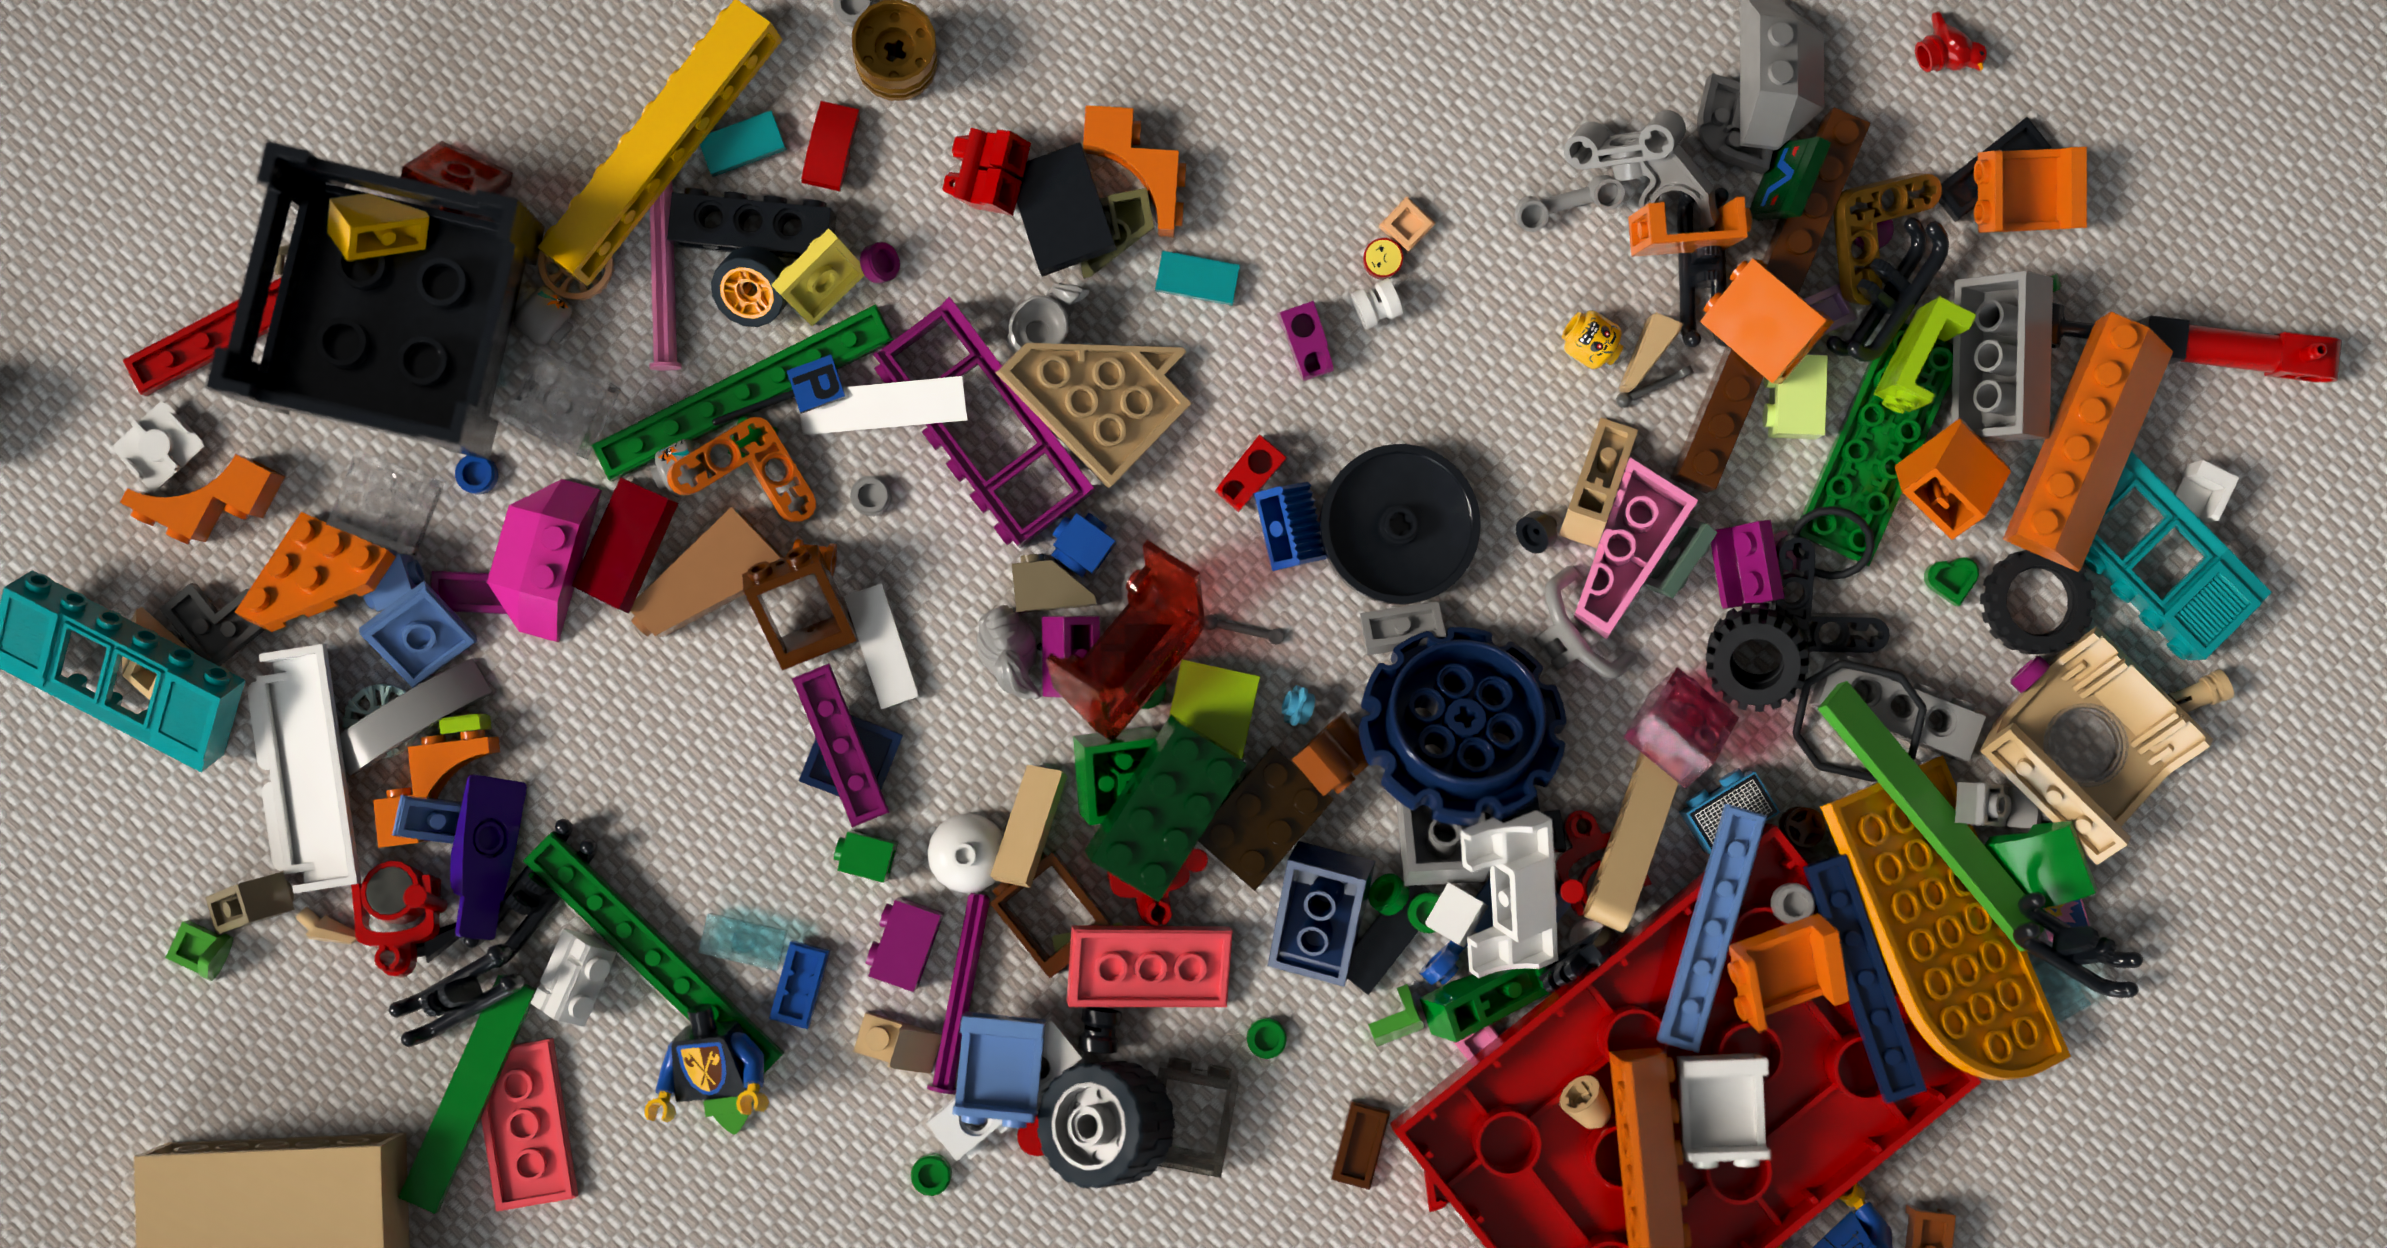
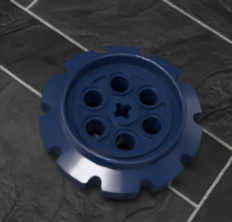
[1359,627,1567,826]

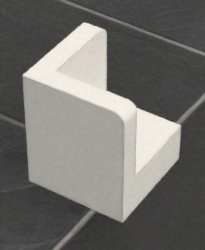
[2174,460,2240,523]
[1425,882,1488,947]

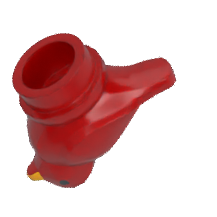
[1915,11,1987,72]

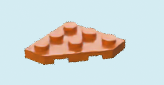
[235,512,396,632]

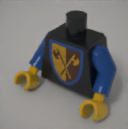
[644,1004,769,1122]

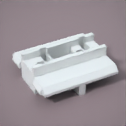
[112,400,205,492]

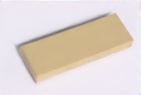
[990,765,1067,888]

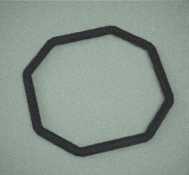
[1792,660,1927,782]

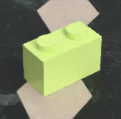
[1762,355,1828,440]

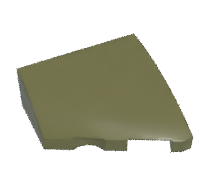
[1080,188,1154,279]

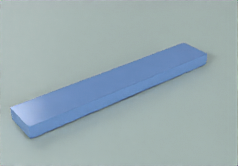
[1656,804,1767,1053]

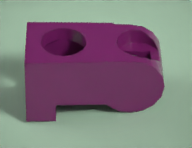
[1277,301,1334,382]

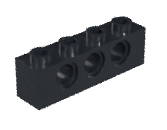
[667,188,837,259]

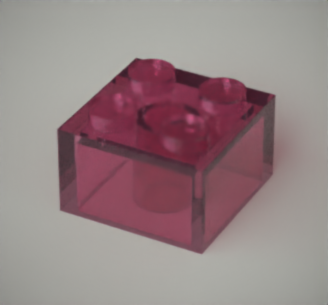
[1623,667,1739,789]

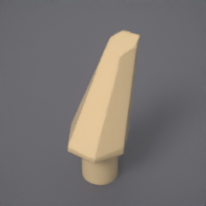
[296,907,357,945]

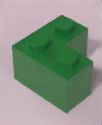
[1073,726,1159,825]

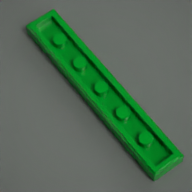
[398,973,536,1214]

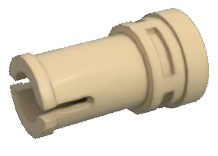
[2167,669,2234,713]

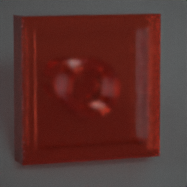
[401,141,513,215]

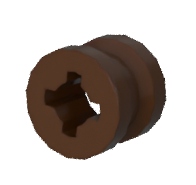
[1778,806,1826,847]

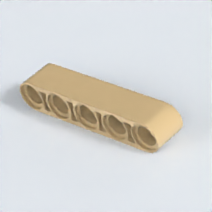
[1584,739,1687,932]

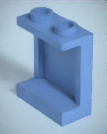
[952,1012,1046,1128]

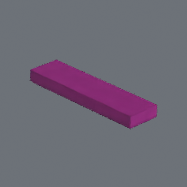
[792,663,889,827]

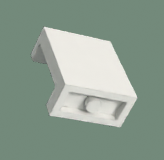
[1676,1053,1771,1168]

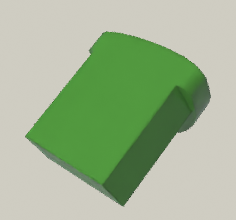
[165,920,233,981]
[1368,984,1424,1047]
[703,1097,754,1135]

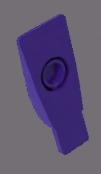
[450,774,527,940]

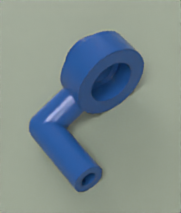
[1419,940,1468,985]

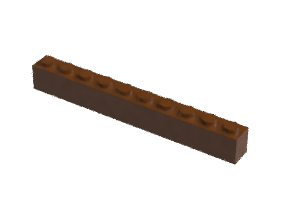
[1670,107,1871,494]

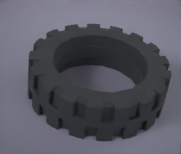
[1980,550,2096,654]

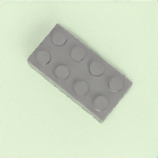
[1951,271,2053,443]

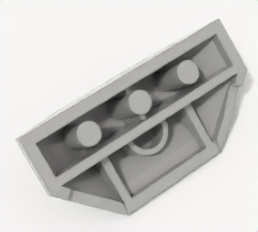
[1740,0,1824,150]

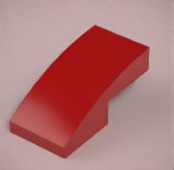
[801,101,860,192]

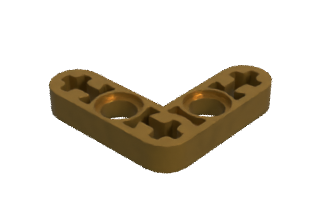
[1833,173,1942,305]

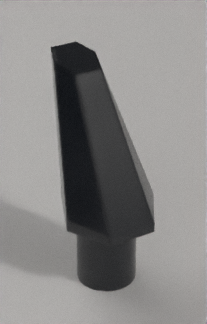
[417,922,461,963]

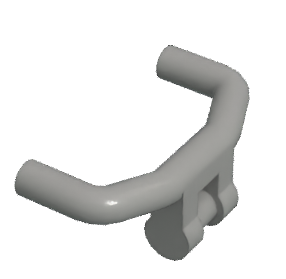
[1534,566,1637,679]

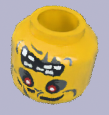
[1562,310,1623,370]

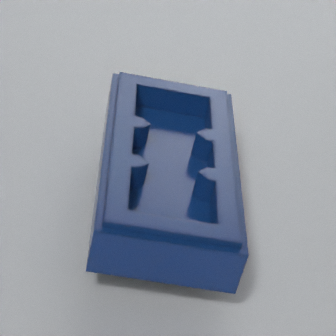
[769,940,831,1029]

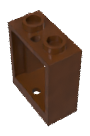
[742,545,857,671]
[989,850,1114,978]

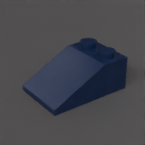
[1267,841,1375,987]

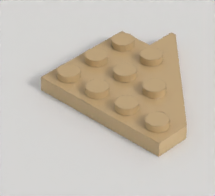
[996,343,1192,488]

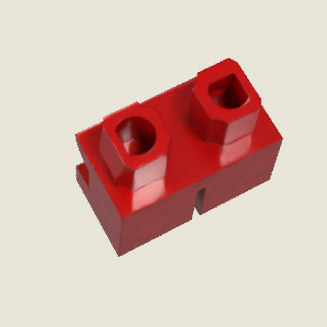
[942,128,1031,216]

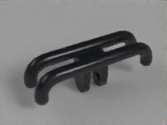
[1677,188,1729,347]
[1826,217,1949,362]
[463,819,598,968]
[2013,892,2143,998]
[389,944,525,1047]

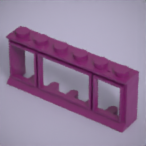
[873,296,1096,548]

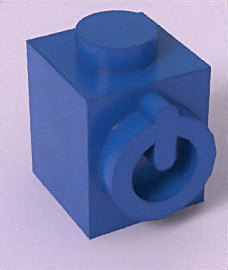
[1051,512,1117,578]

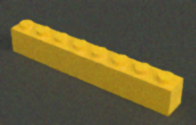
[538,0,783,287]

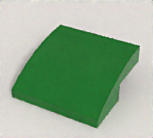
[1985,821,2098,908]

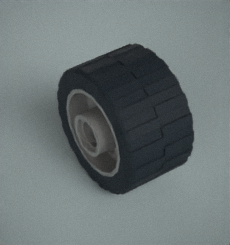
[1037,1061,1175,1189]

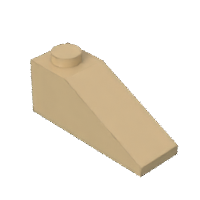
[1559,418,1638,548]

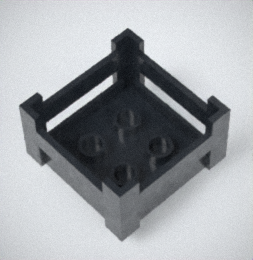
[205,140,545,460]

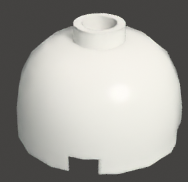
[927,813,1003,893]

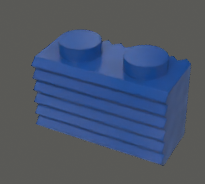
[1254,482,1326,571]

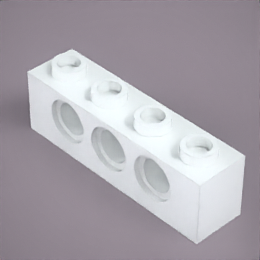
[926,1016,1084,1161]

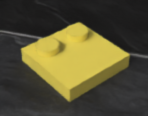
[771,228,865,327]

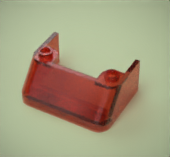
[1046,539,1205,741]

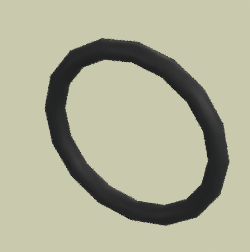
[1791,506,1875,580]

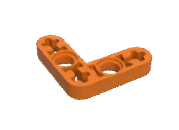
[667,417,816,523]

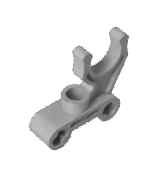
[1564,110,1720,228]

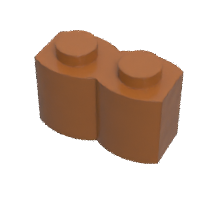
[1292,711,1369,796]

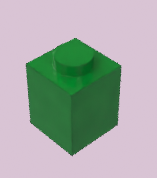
[834,830,899,883]

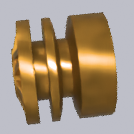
[852,0,938,101]

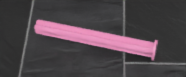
[649,181,682,371]

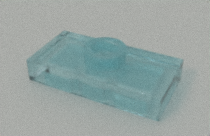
[698,913,788,971]

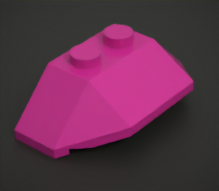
[487,479,602,642]

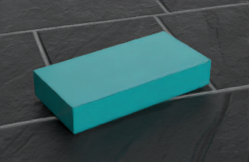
[700,110,787,177]
[1155,251,1240,306]

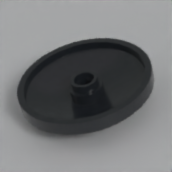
[1320,444,1481,605]

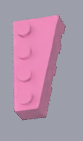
[1573,457,1698,640]

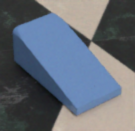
[392,795,462,844]

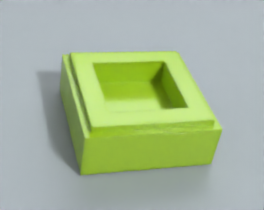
[439,714,492,734]

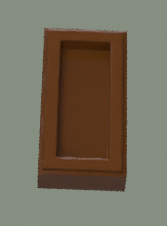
[1330,1100,1390,1190]

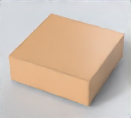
[1379,197,1435,254]

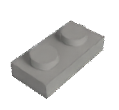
[1360,601,1446,655]

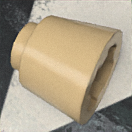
[1560,1075,1612,1129]

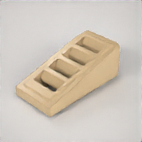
[1619,312,1684,393]

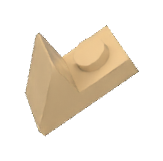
[853,1012,942,1074]

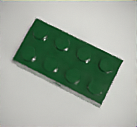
[1084,714,1247,902]

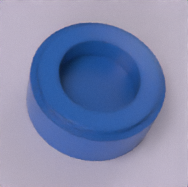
[455,455,498,494]

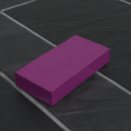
[431,571,507,614]

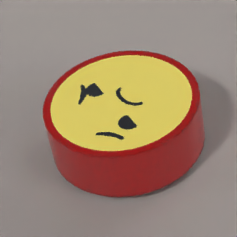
[1363,238,1403,280]

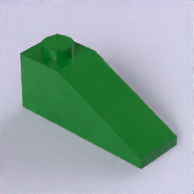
[1419,967,1549,1043]

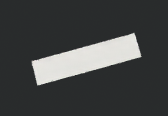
[800,376,967,435]

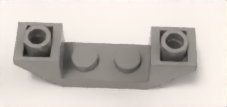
[1955,782,2053,828]

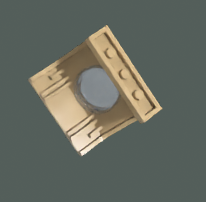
[1980,626,2213,865]

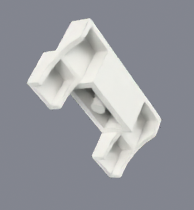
[1461,810,1558,978]

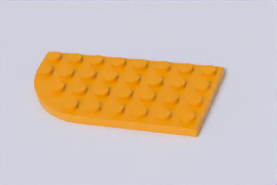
[1820,755,2071,1080]

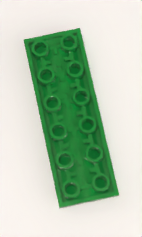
[1800,323,1953,567]

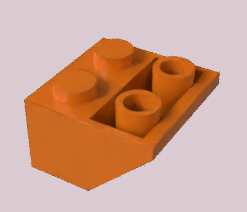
[1894,418,2011,540]

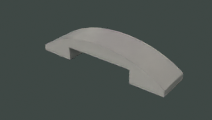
[340,658,494,776]

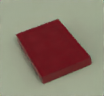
[572,477,679,613]

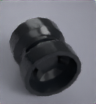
[1078,1007,1122,1054]

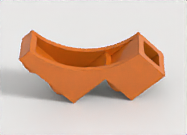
[1083,105,1186,237]
[120,454,285,544]
[373,730,500,848]

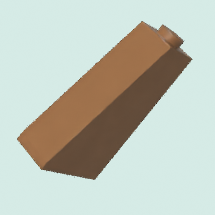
[631,507,784,637]

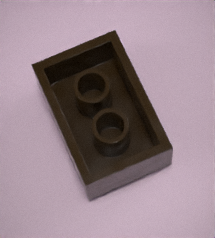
[1198,746,1334,891]

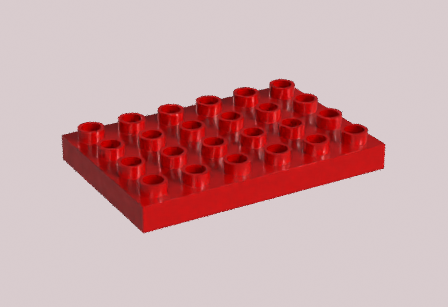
[1390,823,1982,1248]

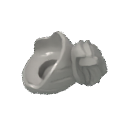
[1007,283,1090,354]
[977,605,1041,699]

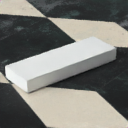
[844,583,921,709]

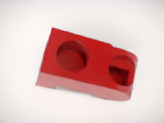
[1215,434,1288,513]

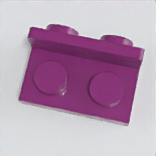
[1710,519,1785,609]

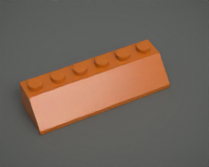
[2002,312,2173,572]
[1609,1047,1691,1248]

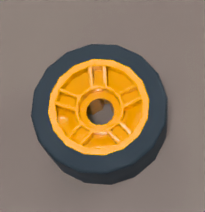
[711,246,788,327]

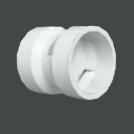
[1351,278,1403,330]

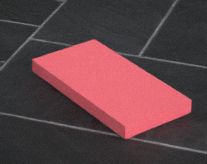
[1067,925,1233,1007]
[481,1038,579,1212]

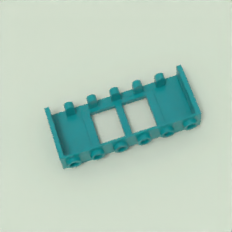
[2020,451,2272,661]
[0,570,246,773]

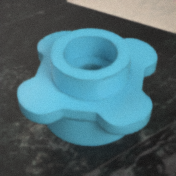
[1282,685,1315,726]

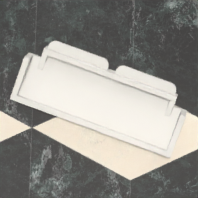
[247,644,361,894]

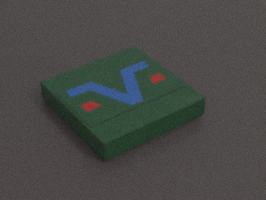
[1749,137,1831,221]

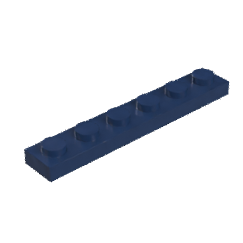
[1803,854,1927,1103]

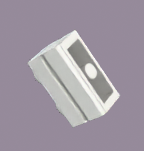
[531,929,617,1026]

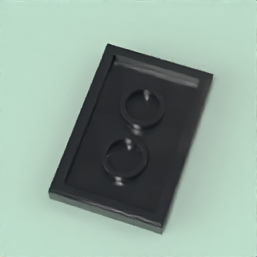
[1015,142,1117,277]

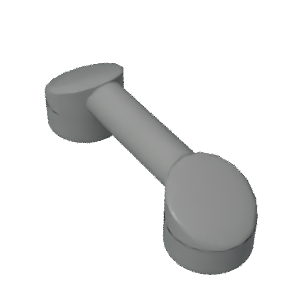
[1515,175,1625,232]

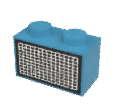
[1679,768,1780,854]

